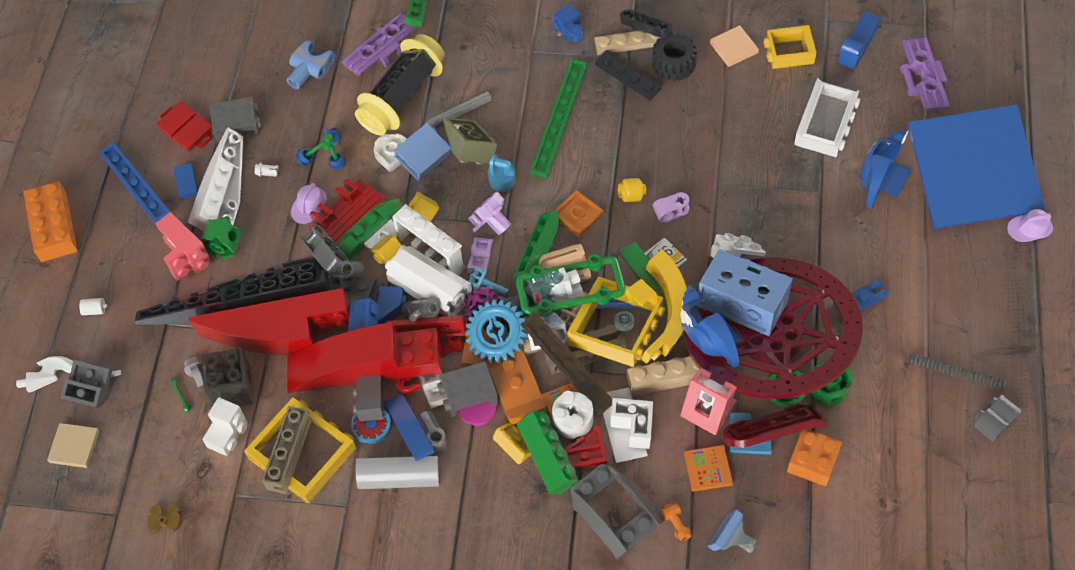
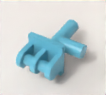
[468,267,508,299]

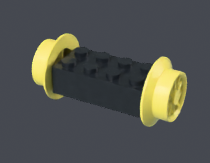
[355,34,445,135]

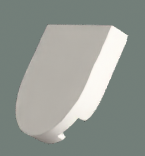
[374,134,406,172]

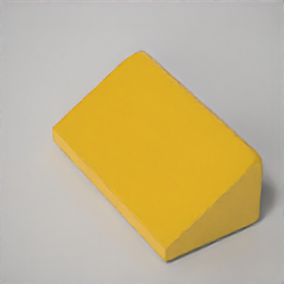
[493,422,531,464]

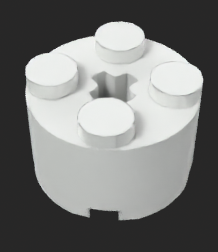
[552,391,593,439]

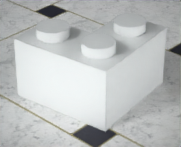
[202,397,248,456]
[610,398,653,449]

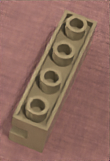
[544,324,626,375]
[262,406,312,494]

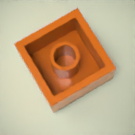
[787,429,842,487]

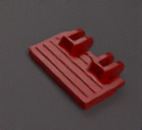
[309,179,387,244]

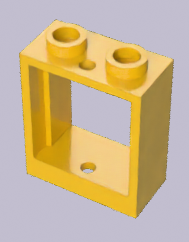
[764,25,816,69]

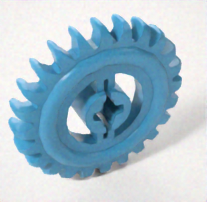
[465,299,528,363]

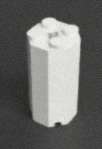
[385,245,472,317]

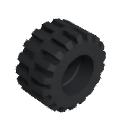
[652,33,697,81]

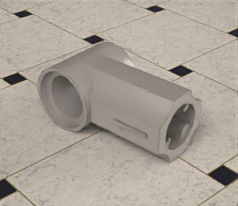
[417,411,447,453]

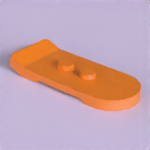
[485,332,547,424]

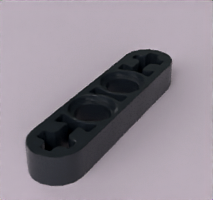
[619,9,673,38]

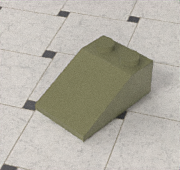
[443,117,498,165]

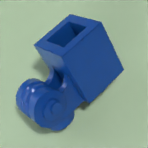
[553,4,583,42]

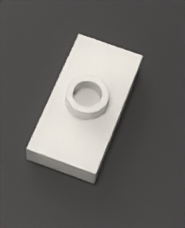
[364,219,398,254]

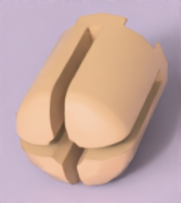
[538,244,592,290]

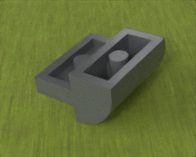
[60,360,113,408]

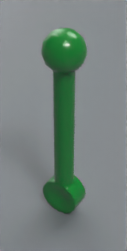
[171,378,191,412]

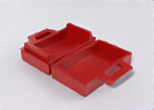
[156,101,212,152]

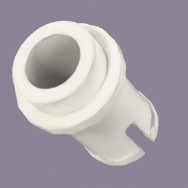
[255,163,279,177]

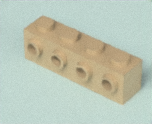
[627,356,699,397]

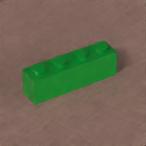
[516,411,579,494]

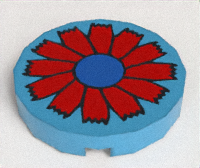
[351,408,392,444]

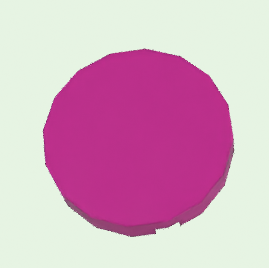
[458,402,497,426]

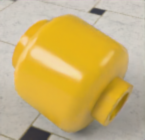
[618,178,646,202]

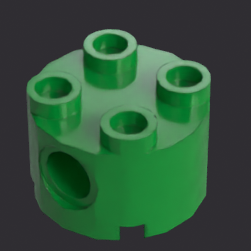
[200,217,243,258]
[811,359,853,406]

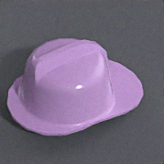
[291,183,327,224]
[1007,209,1053,242]

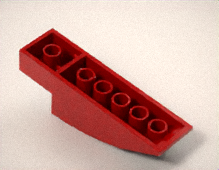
[189,288,350,355]
[287,322,443,393]

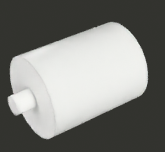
[79,298,107,315]

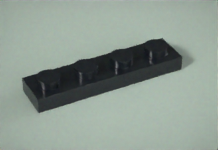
[595,50,661,100]

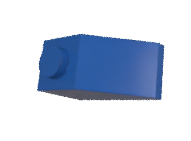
[377,286,408,325]

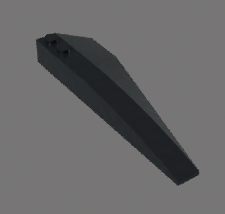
[134,256,330,325]

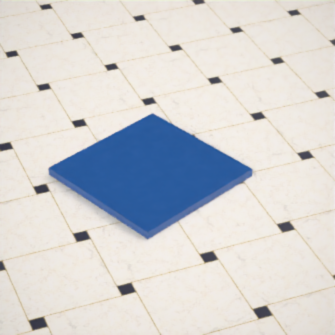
[907,105,1045,230]

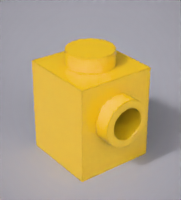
[371,235,402,264]

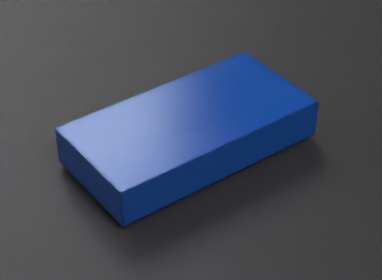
[173,163,198,200]

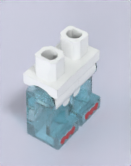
[527,267,584,316]

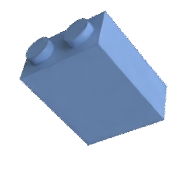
[394,123,451,181]

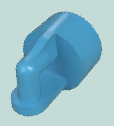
[488,154,516,192]

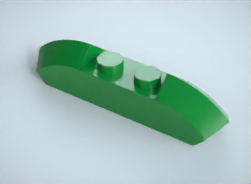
[336,198,402,261]
[513,210,559,287]

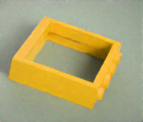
[567,276,665,367]
[244,397,356,504]

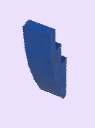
[384,393,434,461]

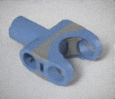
[286,40,335,89]

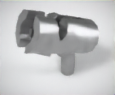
[401,299,439,322]

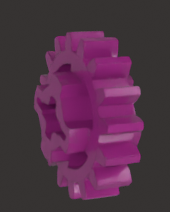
[462,287,502,329]

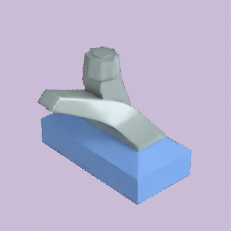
[708,510,756,553]

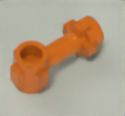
[660,503,692,542]

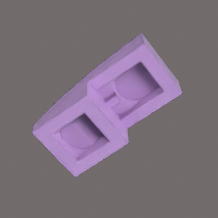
[467,237,493,274]

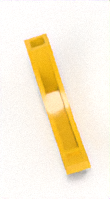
[641,249,687,364]

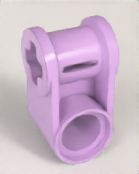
[652,192,689,223]

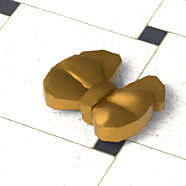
[147,504,181,533]

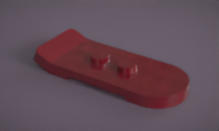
[723,404,827,448]

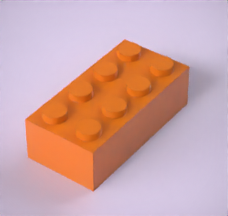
[23,181,78,262]

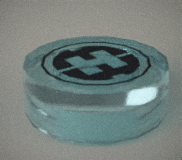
[614,311,634,331]

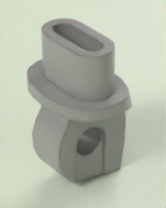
[184,356,205,387]

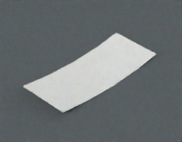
[603,387,648,463]

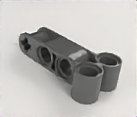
[301,224,364,292]

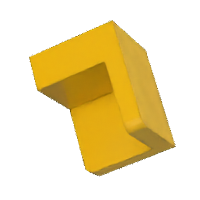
[409,192,439,222]
[626,279,658,306]

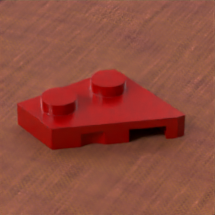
[564,425,607,470]

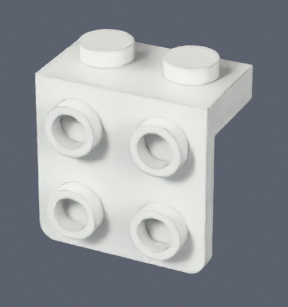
[710,233,766,258]

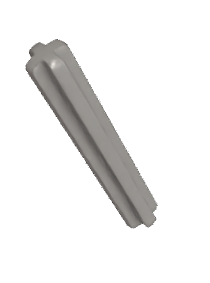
[426,91,491,128]

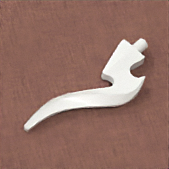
[16,356,121,392]

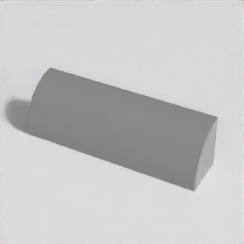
[356,456,440,489]

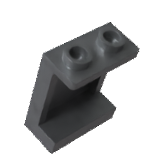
[209,97,261,143]
[437,362,498,417]

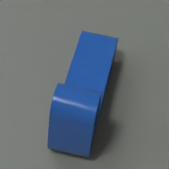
[838,12,881,70]

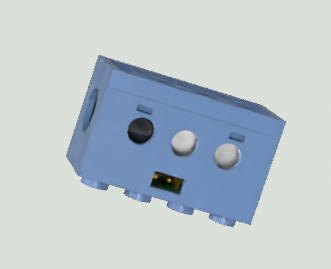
[696,249,793,336]

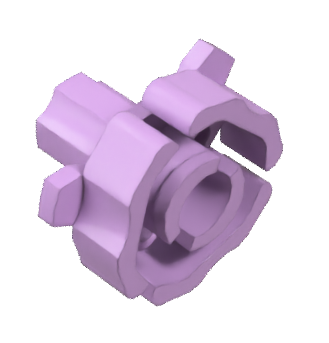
[468,191,511,235]

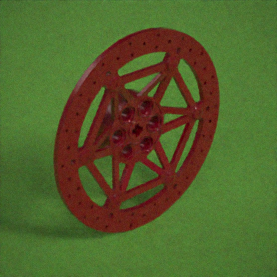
[683,257,863,399]

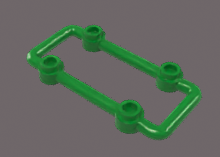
[516,254,626,317]

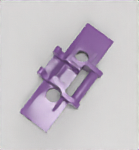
[341,12,417,76]
[900,37,950,111]

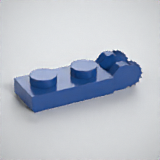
[833,280,890,313]

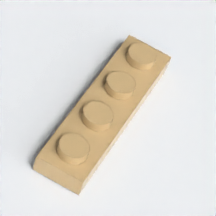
[594,31,662,55]

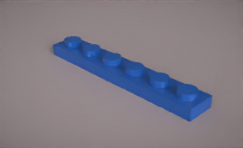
[99,143,170,225]

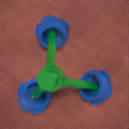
[296,128,346,170]

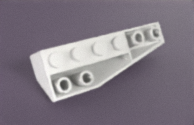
[188,127,243,231]

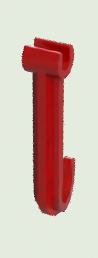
[395,336,464,394]

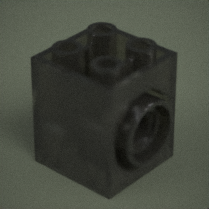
[202,347,255,406]

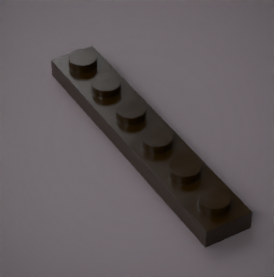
[521,312,612,415]

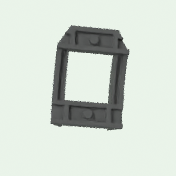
[570,464,665,559]

